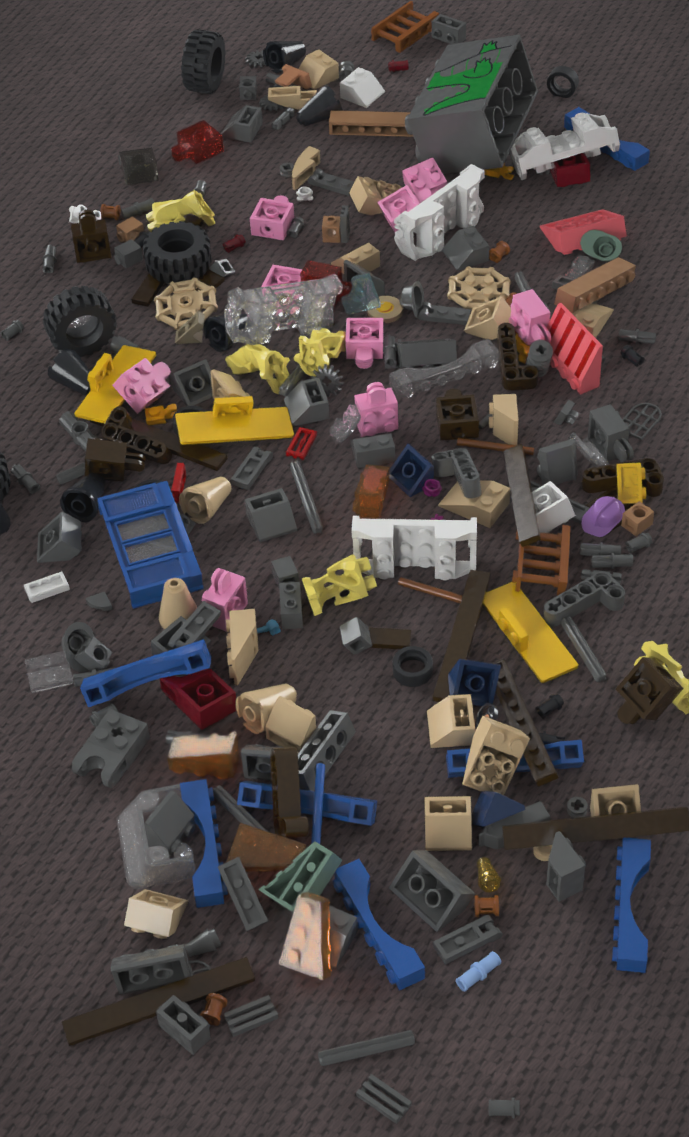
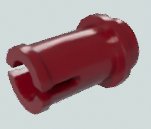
[388,60,409,73]
[223,234,246,253]

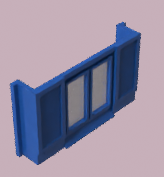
[97,481,204,609]

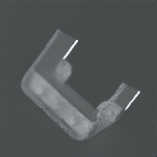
[117,784,196,889]

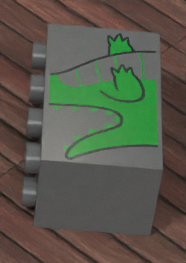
[405,34,538,174]

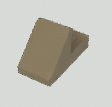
[175,311,204,344]

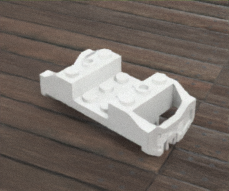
[510,113,620,180]
[394,164,485,261]
[352,516,477,580]

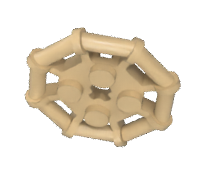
[447,266,511,310]
[154,278,218,330]

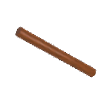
[457,438,534,455]
[398,577,462,603]

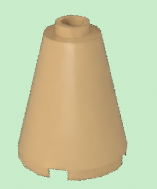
[179,477,232,524]
[159,578,198,629]
[236,684,297,734]

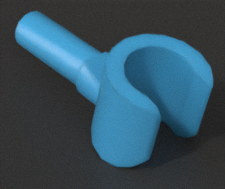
[257,619,281,635]

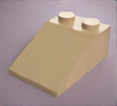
[572,303,614,338]
[438,481,510,528]

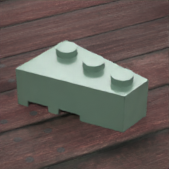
[259,841,342,919]

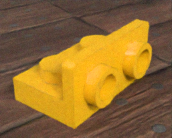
[616,463,646,504]

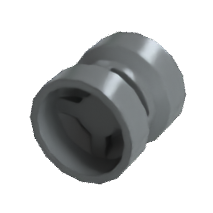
[339,61,355,81]

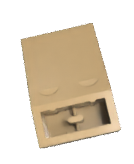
[349,176,402,215]
[226,609,258,686]
[462,716,530,795]

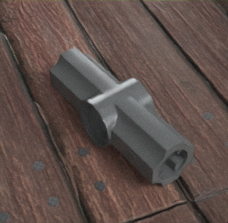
[59,411,96,452]

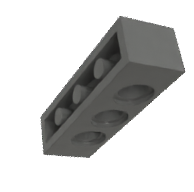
[298,710,356,791]

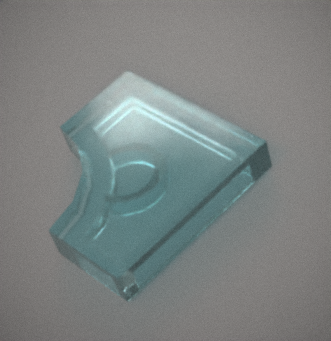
[341,273,381,315]

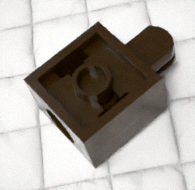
[70,210,111,263]
[436,389,479,441]
[85,438,146,481]
[616,657,684,724]

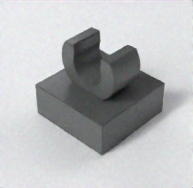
[554,399,579,425]

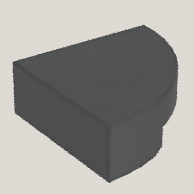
[85,591,112,611]

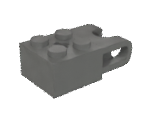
[72,709,150,788]

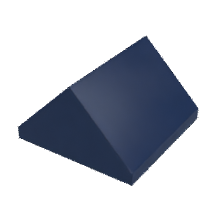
[386,444,434,497]
[448,659,501,706]
[471,791,526,826]

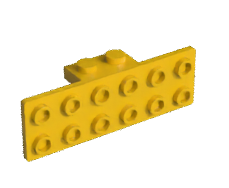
[74,345,156,424]
[175,396,294,445]
[483,582,578,683]

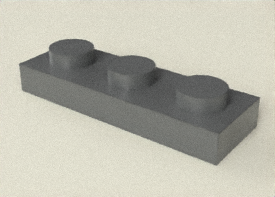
[218,857,269,932]

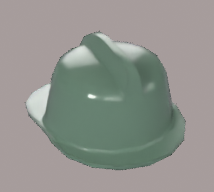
[580,230,622,262]

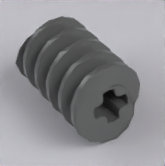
[525,339,553,377]

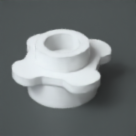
[296,187,313,202]

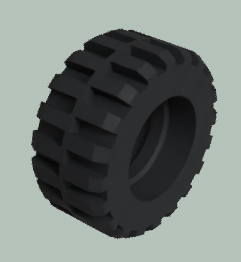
[181,29,226,94]
[143,221,212,284]
[43,286,117,357]

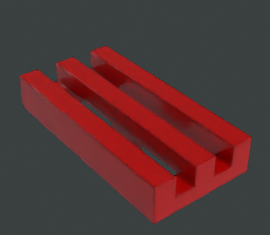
[285,427,317,460]
[171,463,186,503]

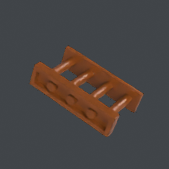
[371,1,439,53]
[512,525,571,596]

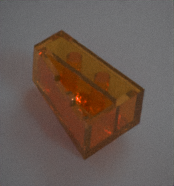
[353,464,390,519]
[167,732,240,779]
[226,823,307,871]
[279,892,331,980]

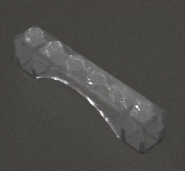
[389,339,499,399]

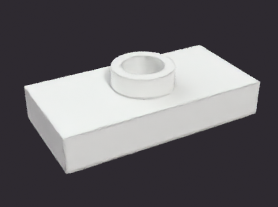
[24,572,70,603]

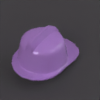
[581,496,625,537]

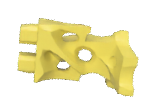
[146,190,215,232]
[294,328,346,377]
[225,340,290,394]
[302,555,377,616]
[634,641,689,714]

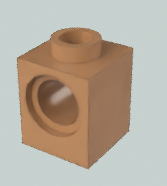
[116,216,144,243]
[322,216,341,243]
[621,501,654,536]

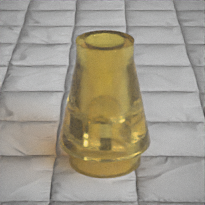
[477,857,501,893]

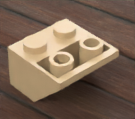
[427,694,475,748]
[265,696,316,753]
[425,796,472,851]

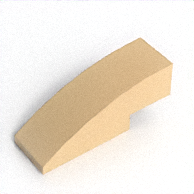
[268,86,317,110]
[292,146,320,190]

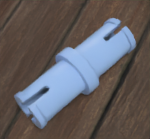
[456,951,501,992]

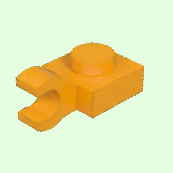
[484,163,514,180]
[515,334,531,364]
[145,404,177,425]

